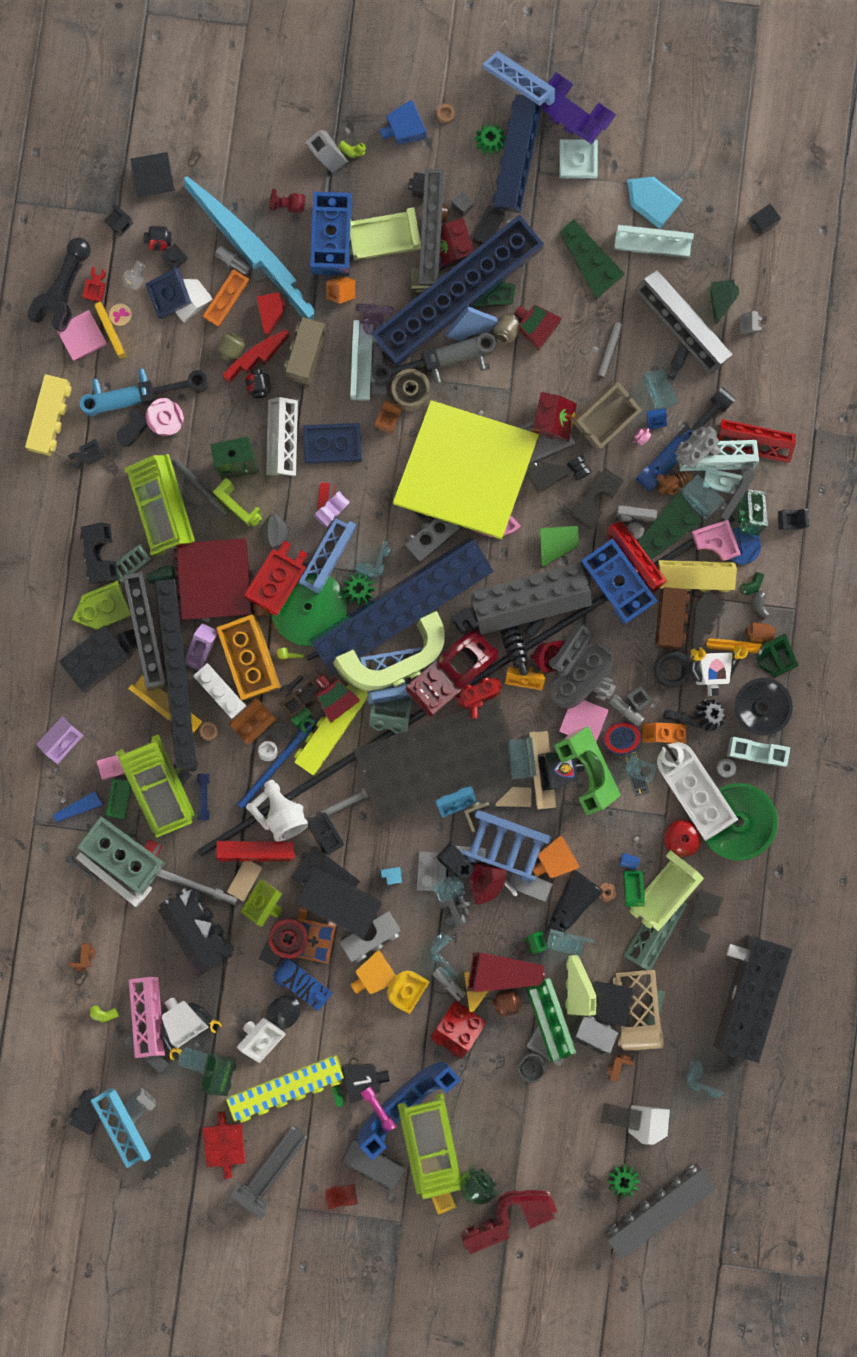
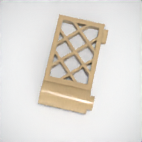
[613,970,663,1051]

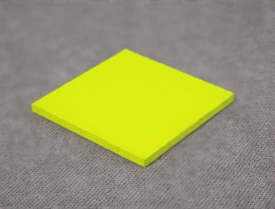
[393,400,539,539]

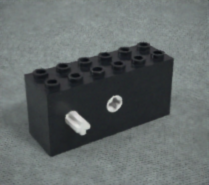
[714,935,792,1063]

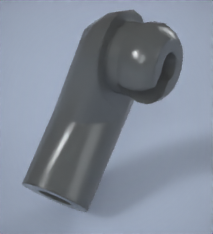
[751,591,770,620]

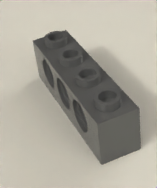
[404,518,463,565]

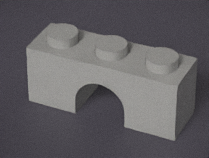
[339,911,401,963]

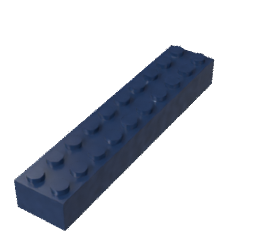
[371,214,544,367]
[309,537,494,675]

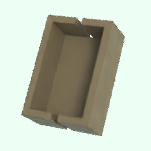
[284,317,326,386]
[571,381,642,449]

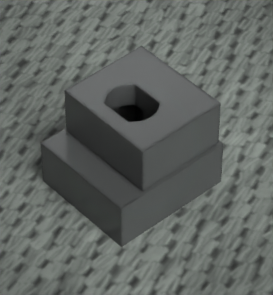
[451,192,474,217]
[626,686,652,712]

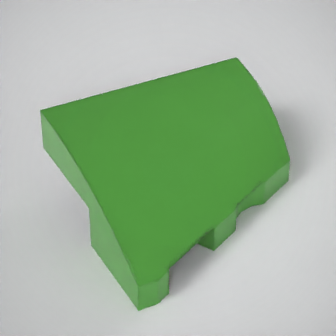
[539,526,579,567]

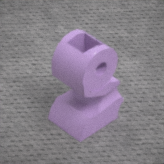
[314,491,350,528]

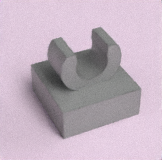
[740,311,762,334]

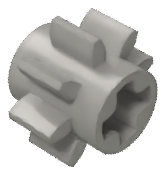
[593,677,616,701]

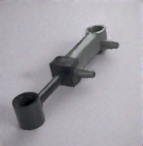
[370,333,496,386]

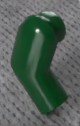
[739,572,764,595]

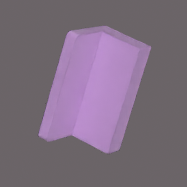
[37,716,84,764]

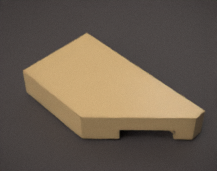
[495,787,531,807]

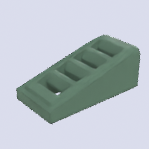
[116,544,152,583]

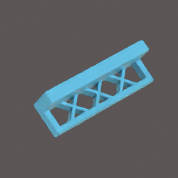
[90,1088,151,1168]

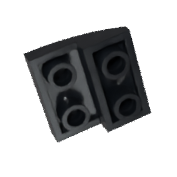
[131,152,175,197]

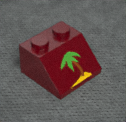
[439,218,474,270]
[532,392,577,441]

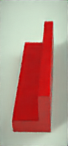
[718,419,796,463]
[605,521,667,594]
[216,841,295,862]

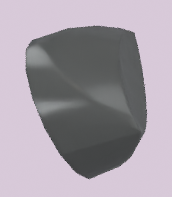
[260,514,288,548]

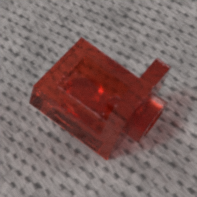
[325,1184,358,1209]

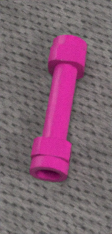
[361,1087,396,1133]

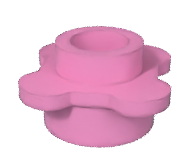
[632,428,651,446]

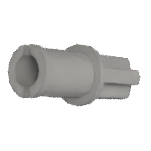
[215,245,250,275]
[609,695,644,727]
[433,967,467,1001]

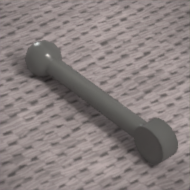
[65,856,98,883]

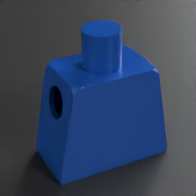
[379,100,427,145]

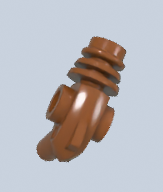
[657,471,693,496]

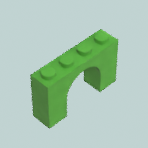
[554,726,621,815]

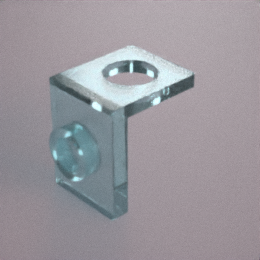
[625,755,658,784]

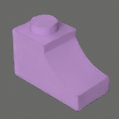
[185,623,218,671]

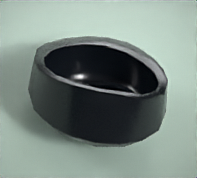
[267,996,301,1030]

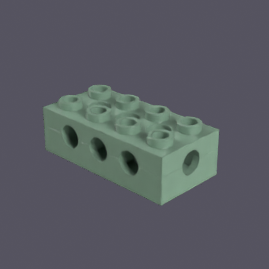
[77,816,166,895]

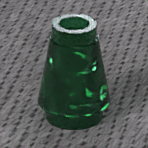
[146,565,176,584]

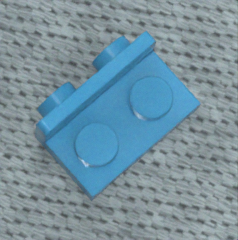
[436,786,477,818]

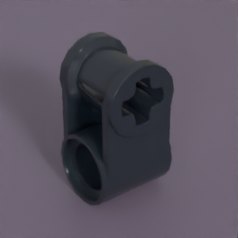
[436,843,473,879]

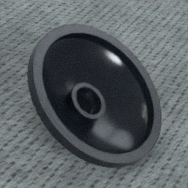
[734,678,793,736]

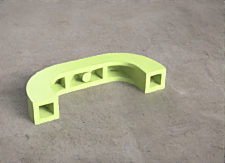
[333,611,445,691]

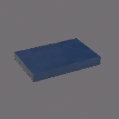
[303,423,362,464]

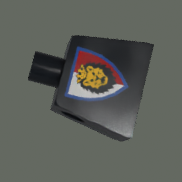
[538,753,585,791]

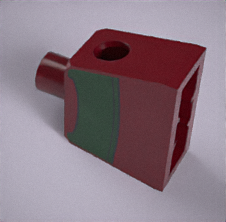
[514,305,562,351]
[314,674,360,723]

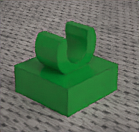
[291,707,315,733]
[523,931,547,954]

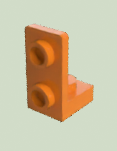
[642,723,686,743]

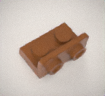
[229,698,276,745]

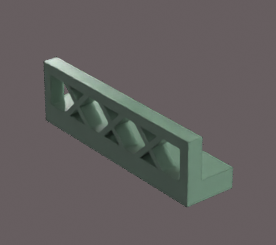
[624,902,688,970]

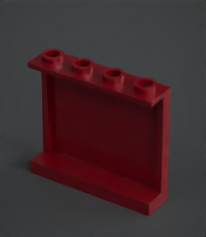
[174,538,252,622]

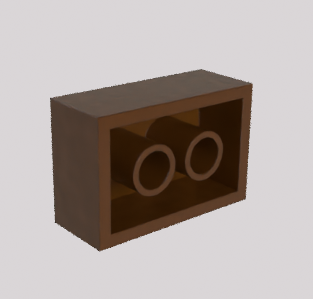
[654,587,690,650]

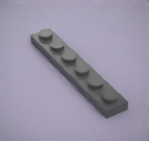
[419,169,445,285]

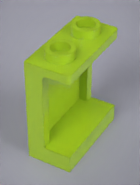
[213,478,263,528]

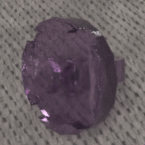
[356,303,394,336]

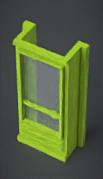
[124,454,195,556]
[116,734,195,838]
[397,1093,462,1199]

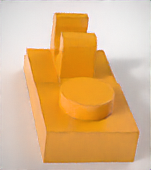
[505,667,545,691]

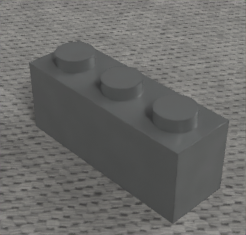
[342,1138,405,1190]

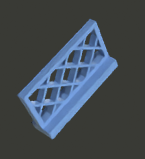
[359,647,437,705]

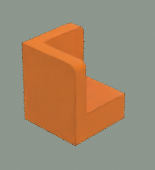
[326,276,356,304]

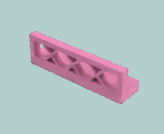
[129,977,165,1058]

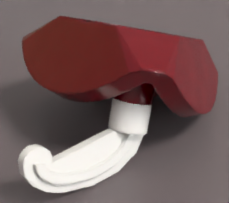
[470,861,517,905]

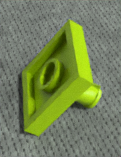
[240,879,283,927]

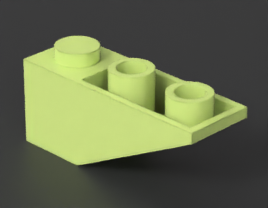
[565,955,596,1016]

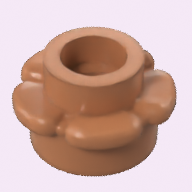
[599,883,617,902]

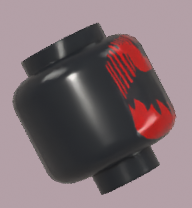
[144,226,171,251]
[245,369,271,399]

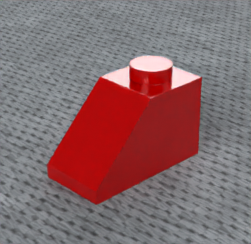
[257,292,286,338]

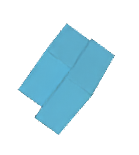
[381,867,402,885]

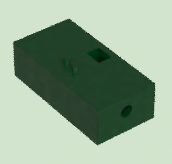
[210,436,259,480]

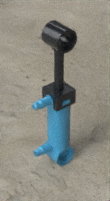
[80,368,208,416]

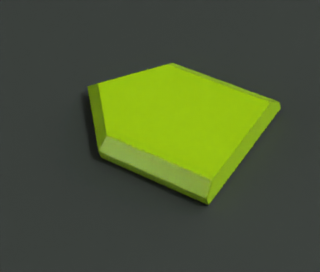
[72,580,131,630]

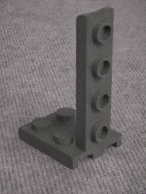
[229,1125,308,1220]

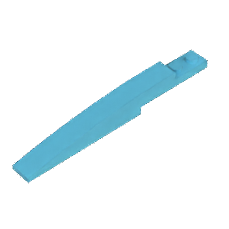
[184,177,315,320]

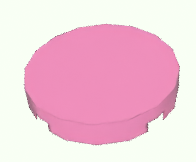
[146,398,184,437]

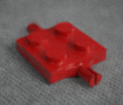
[202,1111,246,1179]

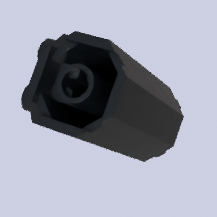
[158,888,235,977]

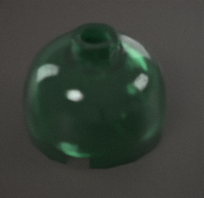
[460,1165,499,1205]

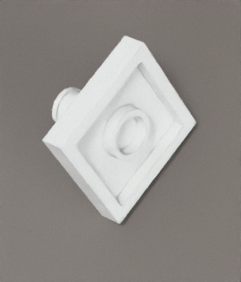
[237,1018,286,1063]

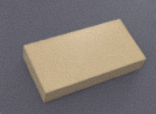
[227,862,263,902]

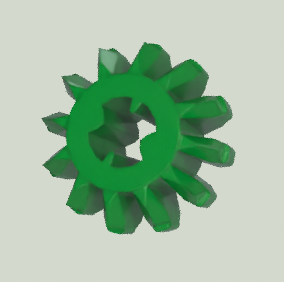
[474,122,506,156]
[343,573,375,606]
[607,1164,640,1199]

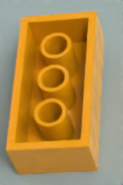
[216,615,281,701]

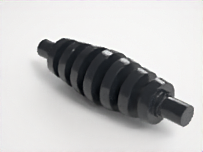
[500,626,528,676]

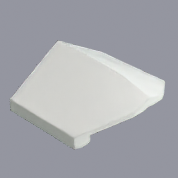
[176,279,213,323]
[628,1105,670,1145]

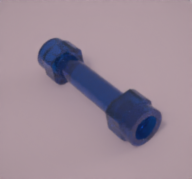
[197,774,210,820]

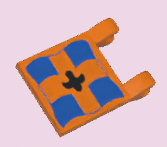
[297,906,336,964]

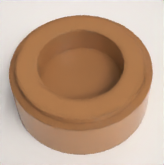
[436,104,455,124]
[199,722,219,741]

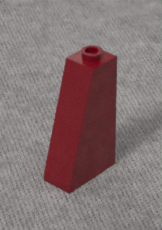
[467,952,545,992]

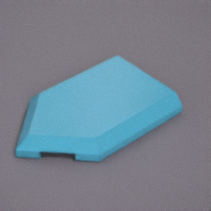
[627,177,683,229]

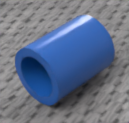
[619,853,640,870]

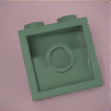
[369,697,413,733]

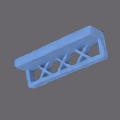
[483,51,555,106]
[299,518,356,594]

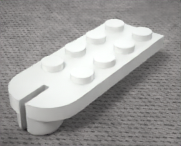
[657,742,738,841]

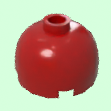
[663,819,702,857]

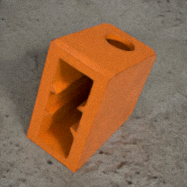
[532,835,580,878]

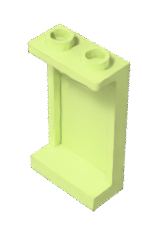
[349,207,421,261]
[629,851,704,931]

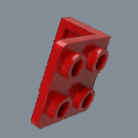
[430,1001,486,1059]

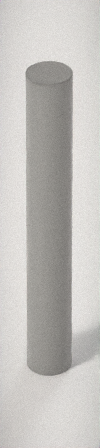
[597,322,622,378]

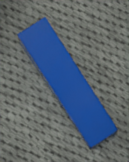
[53,791,104,822]

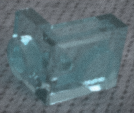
[433,876,465,903]
[179,1047,212,1074]

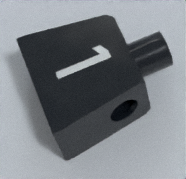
[343,1063,390,1103]

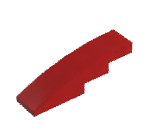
[222,330,290,384]

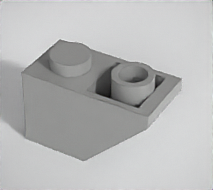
[306,130,348,173]

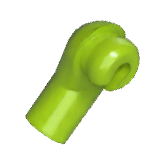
[338,141,366,158]
[90,1005,119,1023]

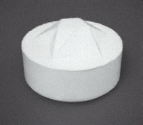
[258,741,278,761]

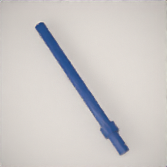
[237,717,318,809]

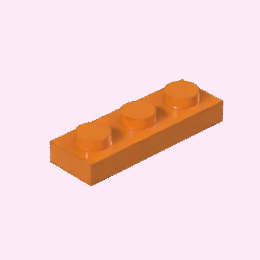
[203,269,250,328]

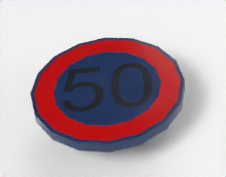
[603,722,642,756]

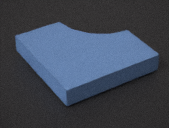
[445,306,498,342]

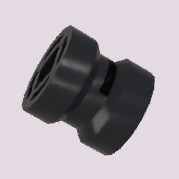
[567,455,592,481]

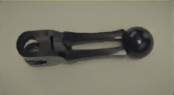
[28,237,91,332]

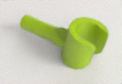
[277,648,304,660]

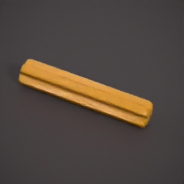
[706,638,762,653]

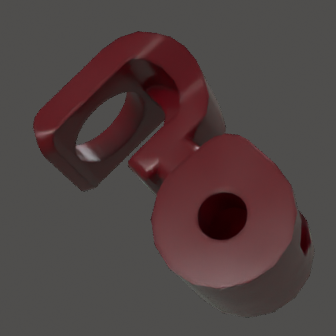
[269,189,306,213]

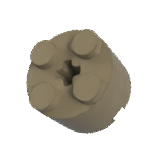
[392,369,430,411]

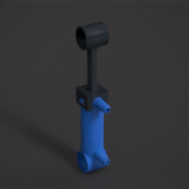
[635,386,736,492]

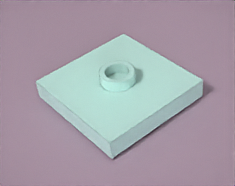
[559,139,598,179]

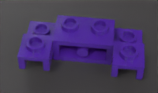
[542,72,616,145]

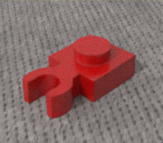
[82,267,106,303]

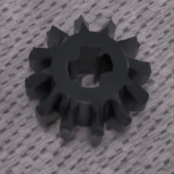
[693,699,727,732]

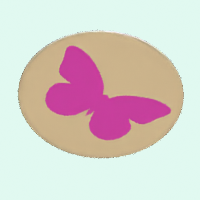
[109,304,132,326]

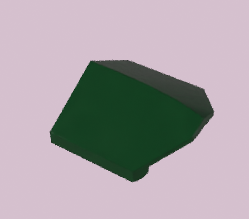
[756,633,799,677]

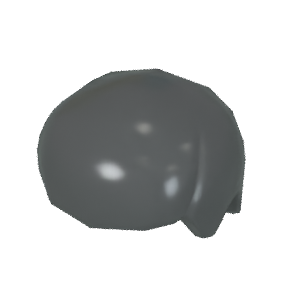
[516,1053,546,1083]

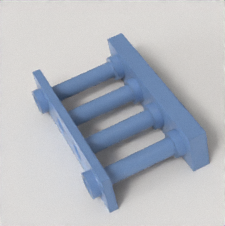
[462,810,552,883]

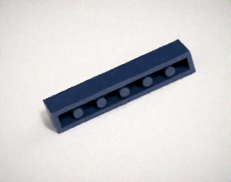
[493,94,543,213]

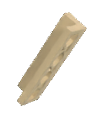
[528,731,556,810]

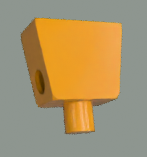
[350,950,396,994]

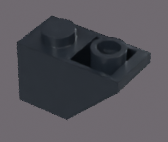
[69,1087,100,1135]

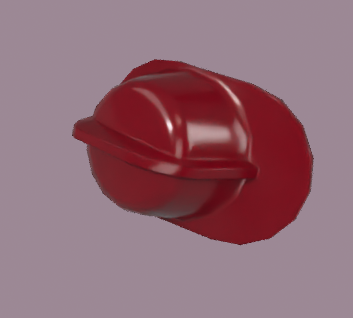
[530,640,565,673]

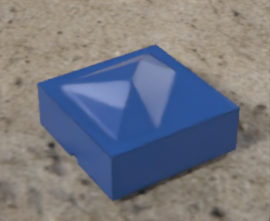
[647,408,667,429]

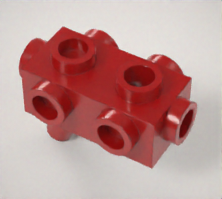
[456,677,502,720]

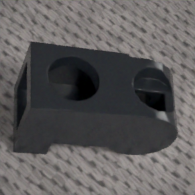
[116,408,148,447]

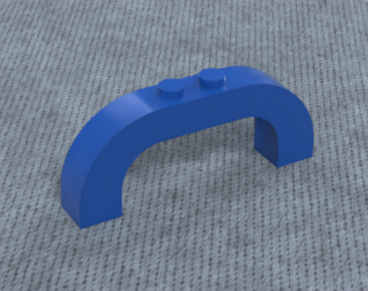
[357,1062,461,1160]

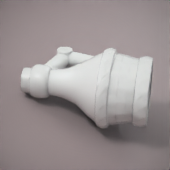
[246,780,308,842]

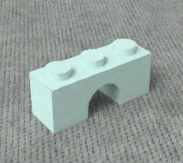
[727,737,790,767]

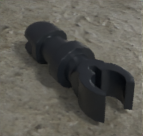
[663,709,699,726]

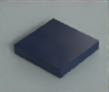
[145,268,192,319]

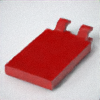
[244,541,308,616]

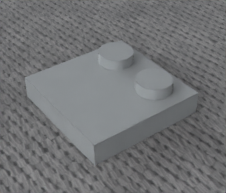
[615,505,657,524]

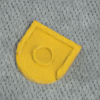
[387,971,430,1015]

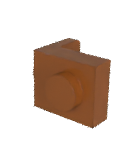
[374,400,402,434]
[69,943,95,971]
[606,1053,634,1082]

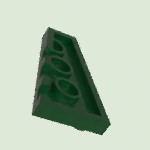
[638,491,702,560]

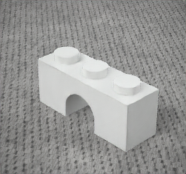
[193,663,247,719]

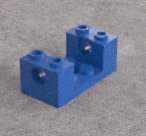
[310,192,353,276]
[580,538,657,626]

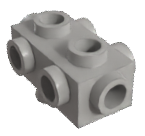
[675,426,721,468]

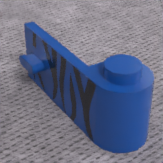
[273,958,333,1011]

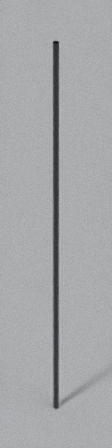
[198,514,735,857]

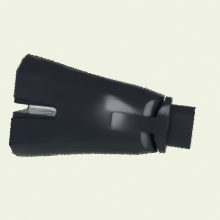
[547,870,604,938]

